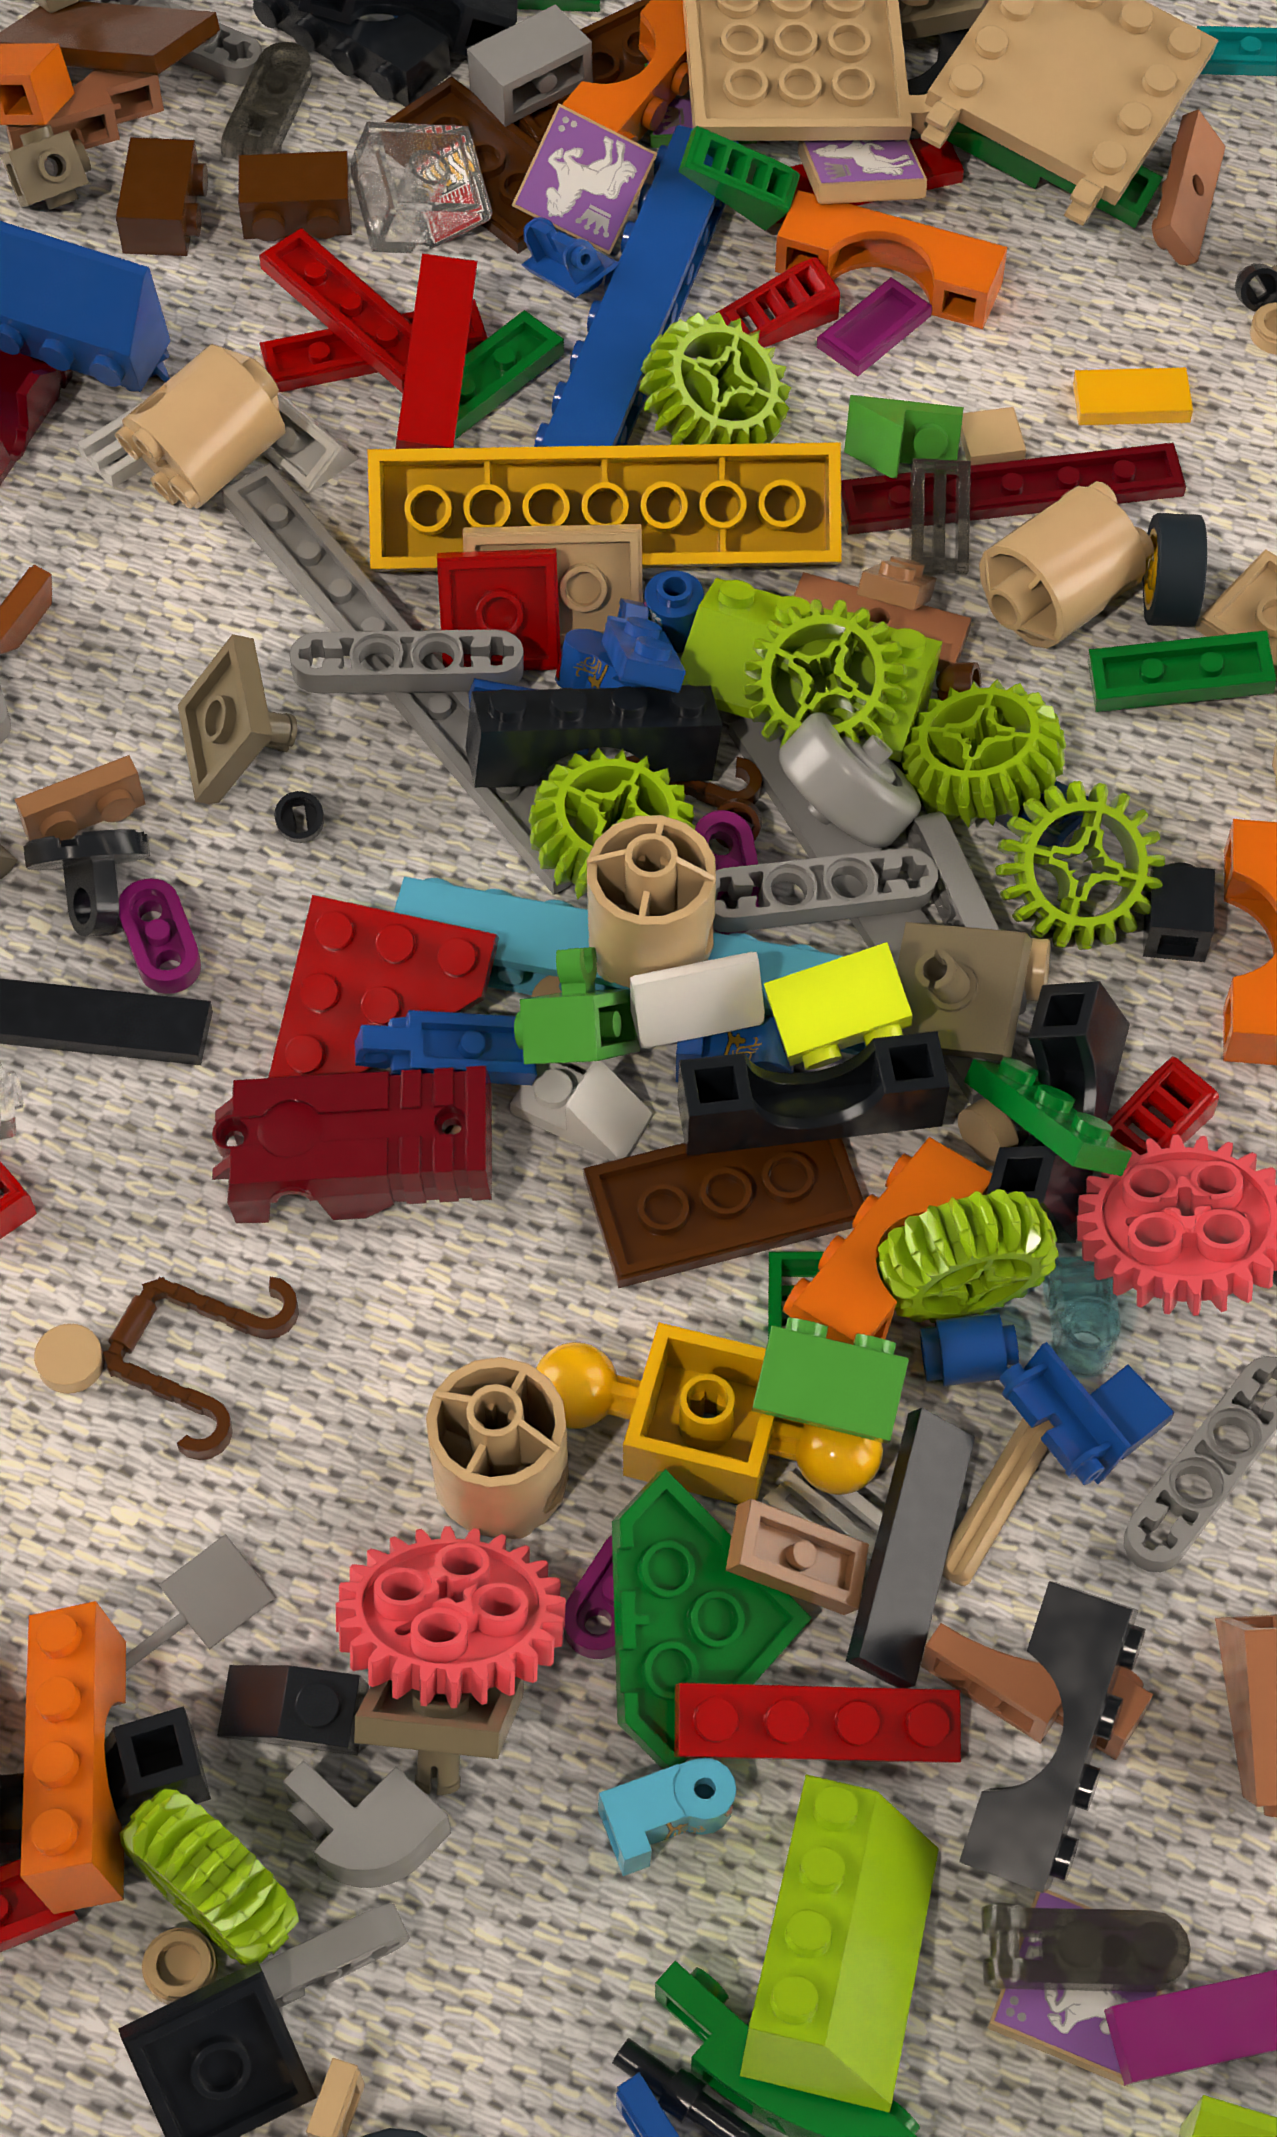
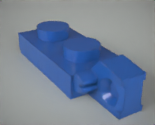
[601,598,686,693]
[354,1010,537,1086]

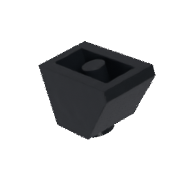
[217,1665,369,1756]

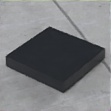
[118,1961,317,2137]

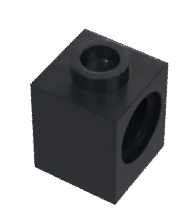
[1143,862,1215,962]

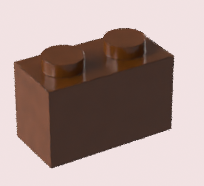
[116,137,208,256]
[238,151,352,242]

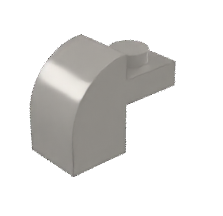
[283,1760,451,1888]

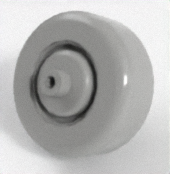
[779,712,921,848]

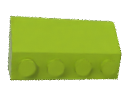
[681,578,943,762]
[740,1774,939,2113]

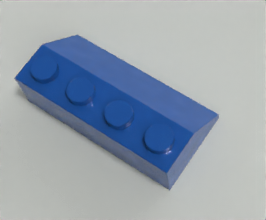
[0,221,171,392]

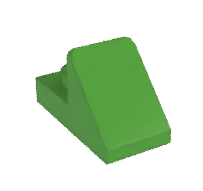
[844,395,964,478]

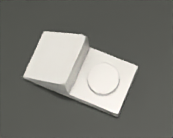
[510,1061,653,1161]

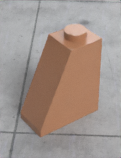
[1215,1614,1277,1817]

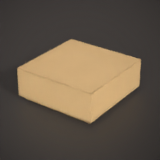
[960,407,1026,466]
[306,2058,365,2137]

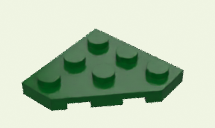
[612,1469,812,1769]

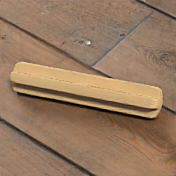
[942,1418,1054,1586]

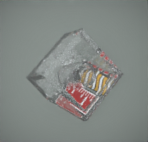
[349,122,493,253]

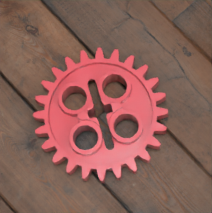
[1077,1135,1277,1316]
[336,1526,566,1708]

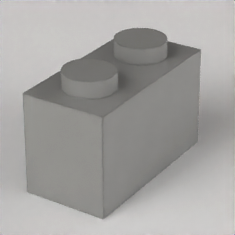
[467,4,593,127]

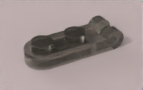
[221,42,313,160]
[981,1903,1191,1992]

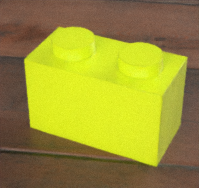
[764,942,913,1070]

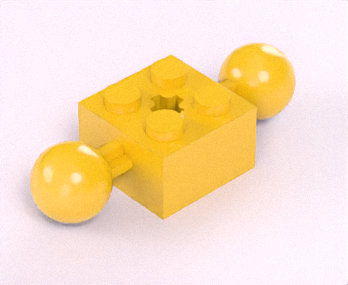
[536,1322,883,1505]

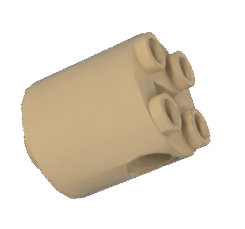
[115,344,286,509]
[979,481,1154,649]
[587,815,716,988]
[426,1357,569,1539]

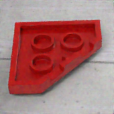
[268,895,499,1078]

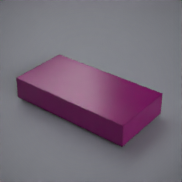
[817,277,932,377]

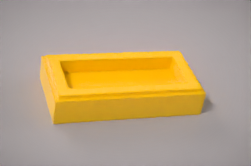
[1073,367,1193,425]

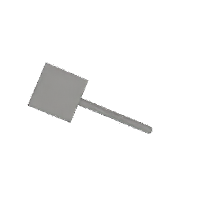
[126,1534,276,1671]

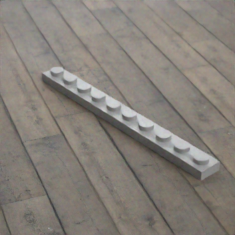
[221,463,573,895]

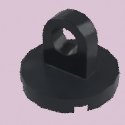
[23,829,150,937]

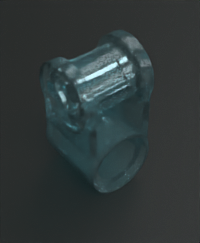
[1042,1256,1121,1378]

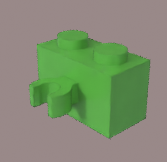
[514,947,640,1064]
[752,1317,909,1444]

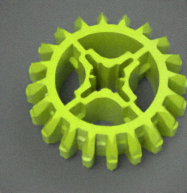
[639,312,791,445]
[742,599,908,748]
[901,679,1066,828]
[528,748,696,900]
[995,781,1166,950]
[876,1189,1059,1323]
[119,1788,299,1966]

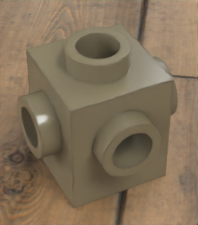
[0,125,91,210]

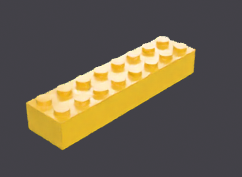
[367,442,842,572]

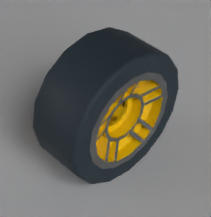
[1142,513,1207,627]

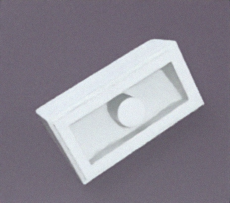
[262,392,359,494]
[630,952,765,1048]

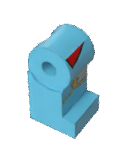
[598,1757,737,1876]

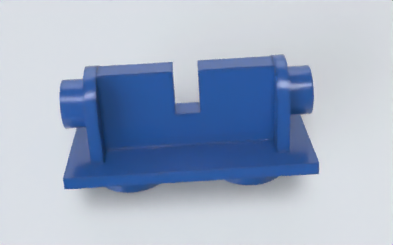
[521,217,619,298]
[999,1342,1132,1485]

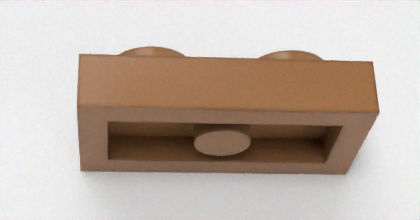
[857,556,937,610]
[14,755,146,844]
[726,1498,869,1615]

